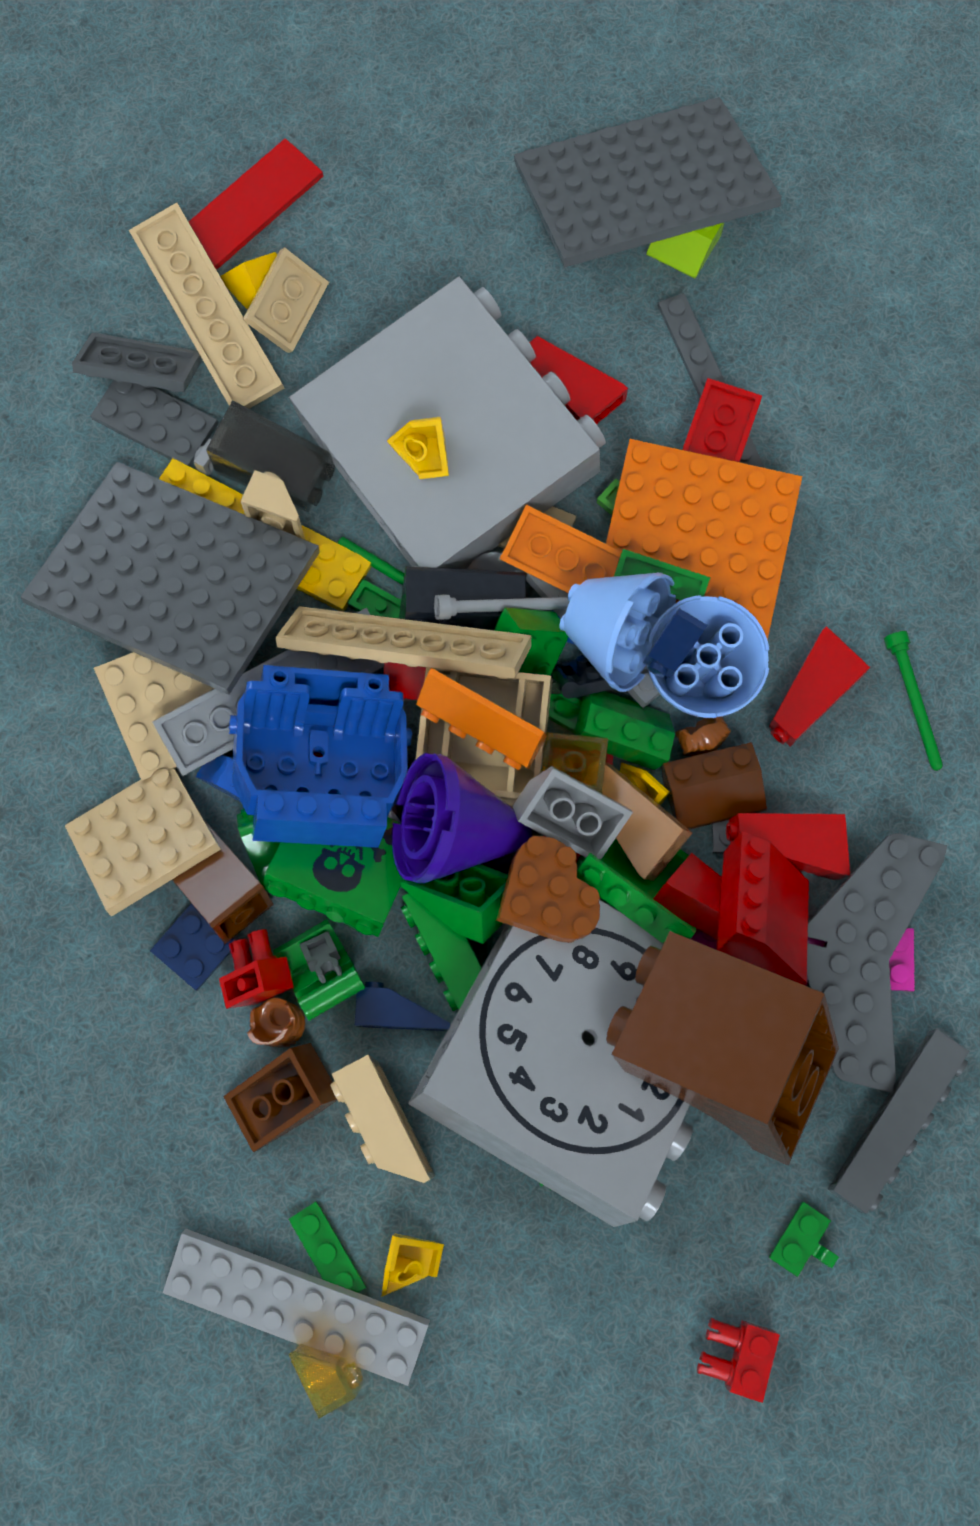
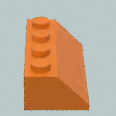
[416,668,547,771]

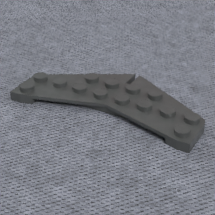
[807,833,947,1093]

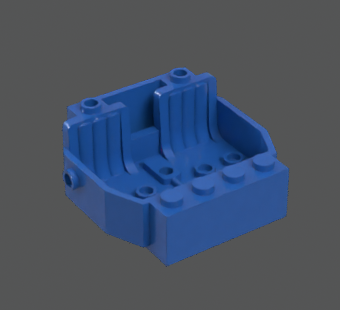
[229,665,412,848]

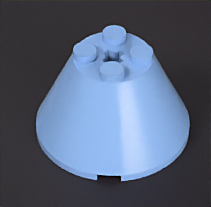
[559,572,676,692]
[646,595,769,718]

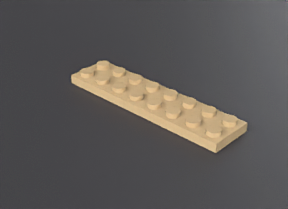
[129,203,285,416]
[276,606,531,679]

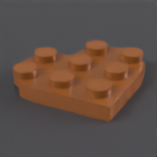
[496,836,600,943]

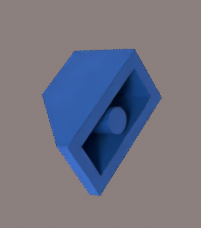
[195,755,241,802]

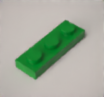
[614,549,711,601]
[288,1201,367,1293]

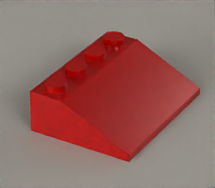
[717,831,809,985]

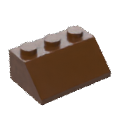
[661,742,767,829]

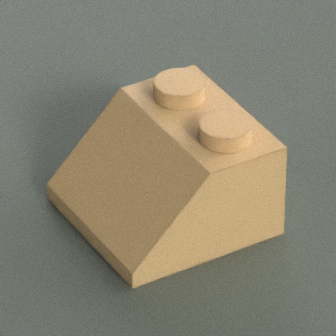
[241,470,305,540]

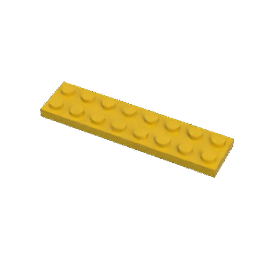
[159,458,371,612]

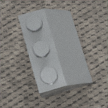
[513,766,633,859]

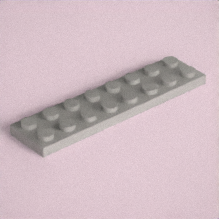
[152,608,384,776]
[163,1229,430,1386]

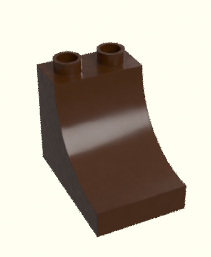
[606,931,839,1166]

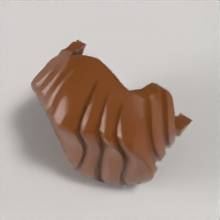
[675,717,731,757]
[247,997,305,1048]

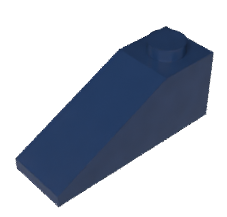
[643,608,708,678]
[354,982,451,1031]

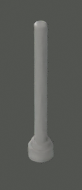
[434,595,570,620]

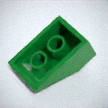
[401,864,508,944]

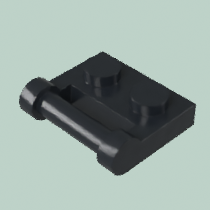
[550,655,613,699]

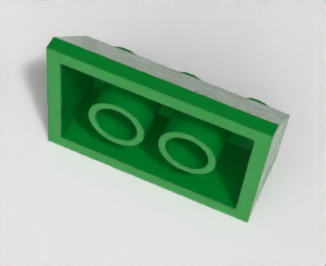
[572,691,675,770]

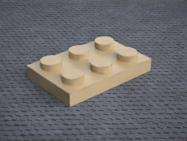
[242,247,329,353]

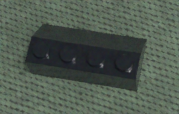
[399,566,525,630]

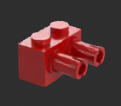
[219,929,294,1009]
[697,1318,780,1403]

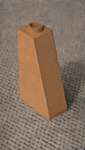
[583,760,692,881]

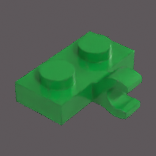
[768,1202,839,1277]

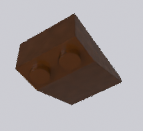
[223,1043,338,1152]

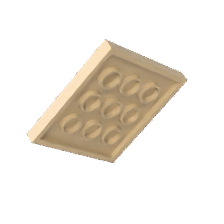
[94,652,214,780]
[65,768,221,917]

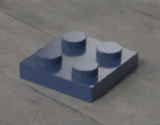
[150,904,235,991]

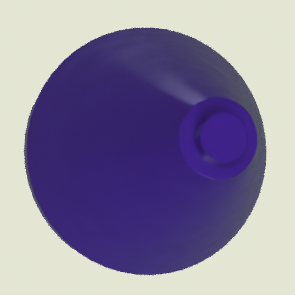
[392,753,532,883]

